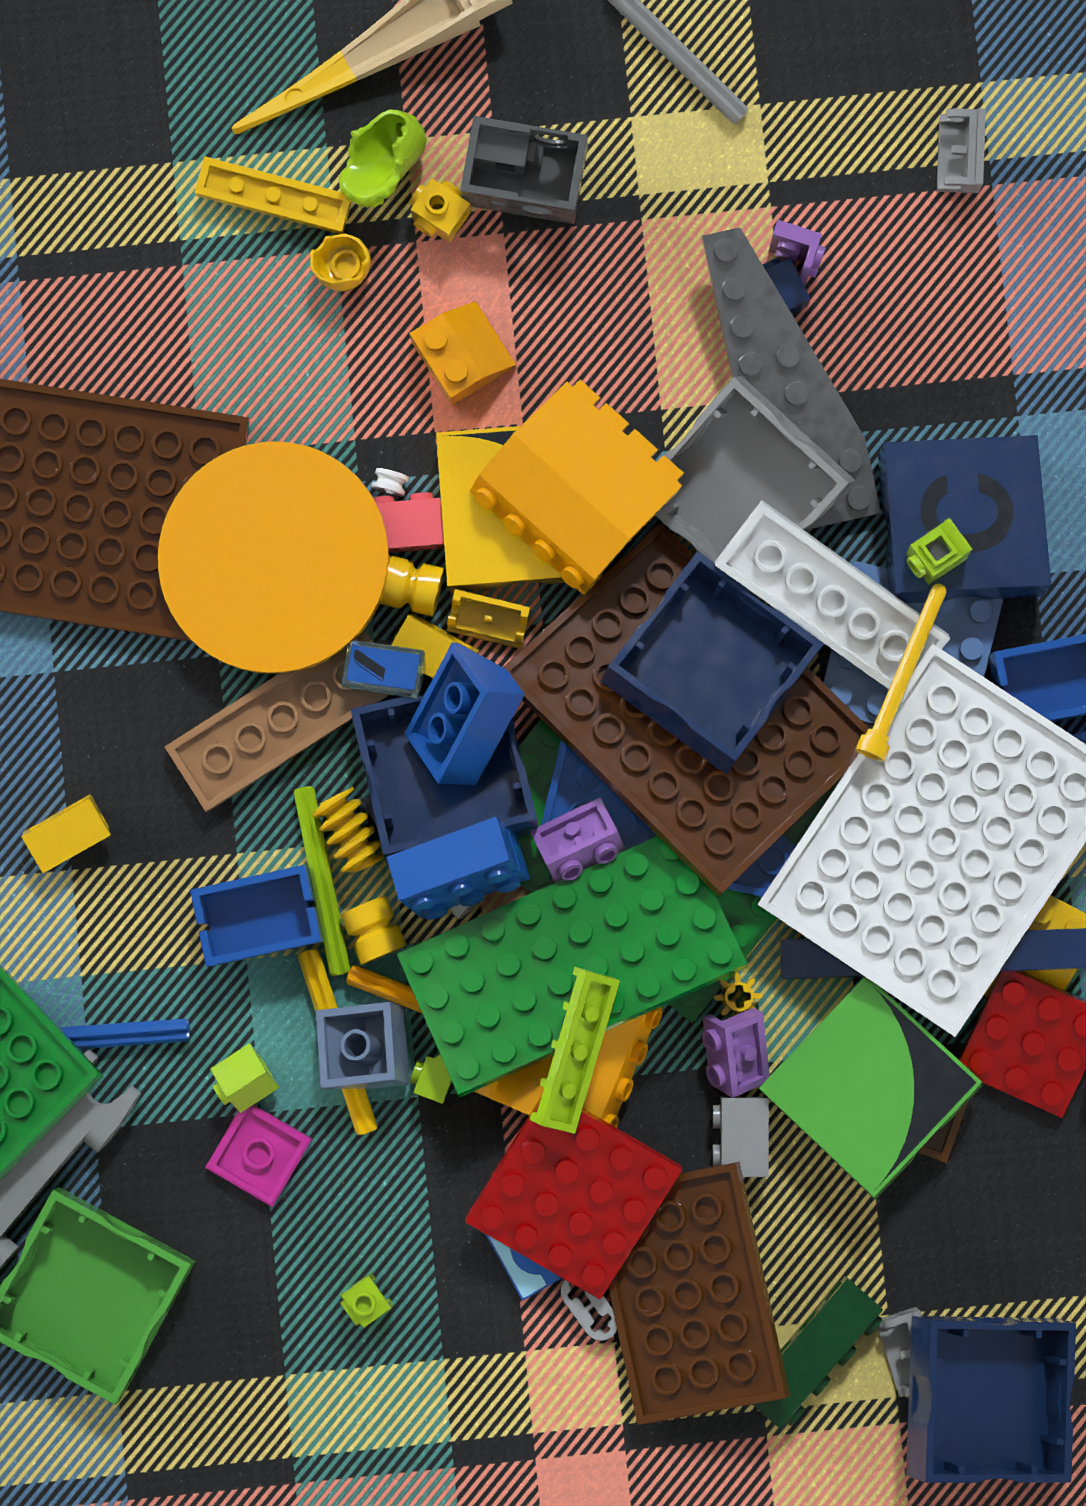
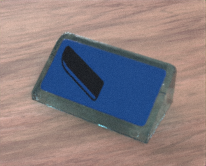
[342,640,426,698]

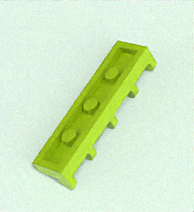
[529,967,620,1134]

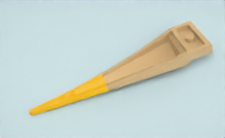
[232,0,513,135]

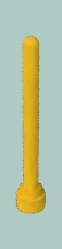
[855,584,946,762]

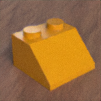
[409,301,516,406]

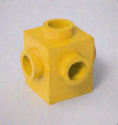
[409,178,471,243]

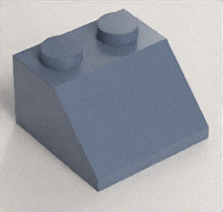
[316,1002,410,1089]

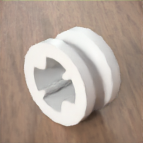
[371,468,409,497]

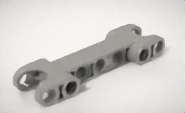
[0,1050,141,1271]

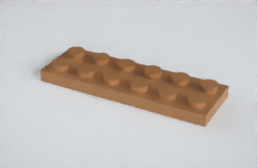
[165,629,402,812]

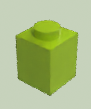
[211,1043,280,1113]

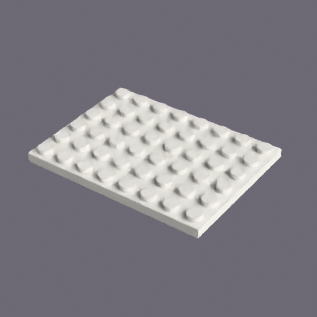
[758,644,1086,1037]

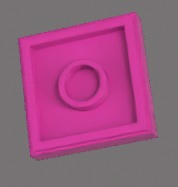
[205,1105,312,1207]

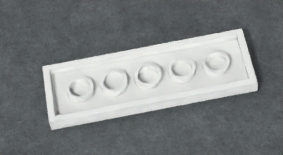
[715,500,950,689]

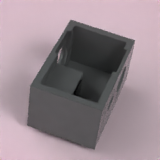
[460,116,588,224]

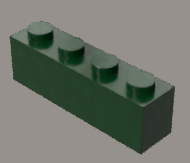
[752,1275,883,1429]

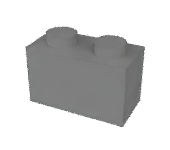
[712,1097,769,1177]

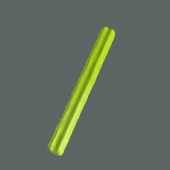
[294,786,350,976]

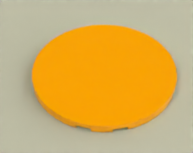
[158,441,390,674]

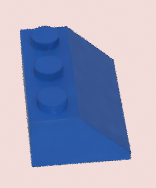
[404,643,525,785]

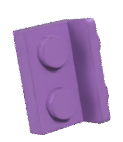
[768,220,826,286]
[530,797,626,883]
[702,1008,770,1098]

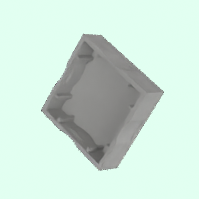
[656,376,855,594]

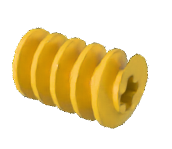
[312,787,384,873]

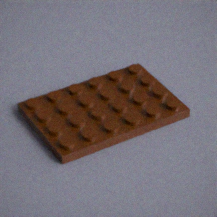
[608,1161,790,1425]

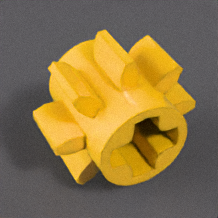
[713,972,763,1016]

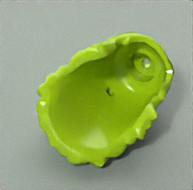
[338,109,427,208]

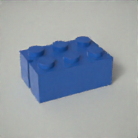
[988,634,1086,722]
[387,817,530,920]
[190,865,324,967]

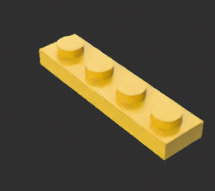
[194,156,352,234]

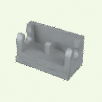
[937,108,986,193]
[877,1307,922,1397]

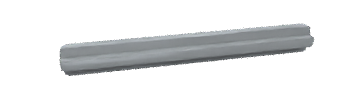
[608,0,748,124]

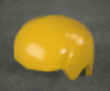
[310,234,371,292]

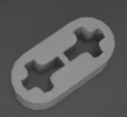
[561,1279,617,1341]

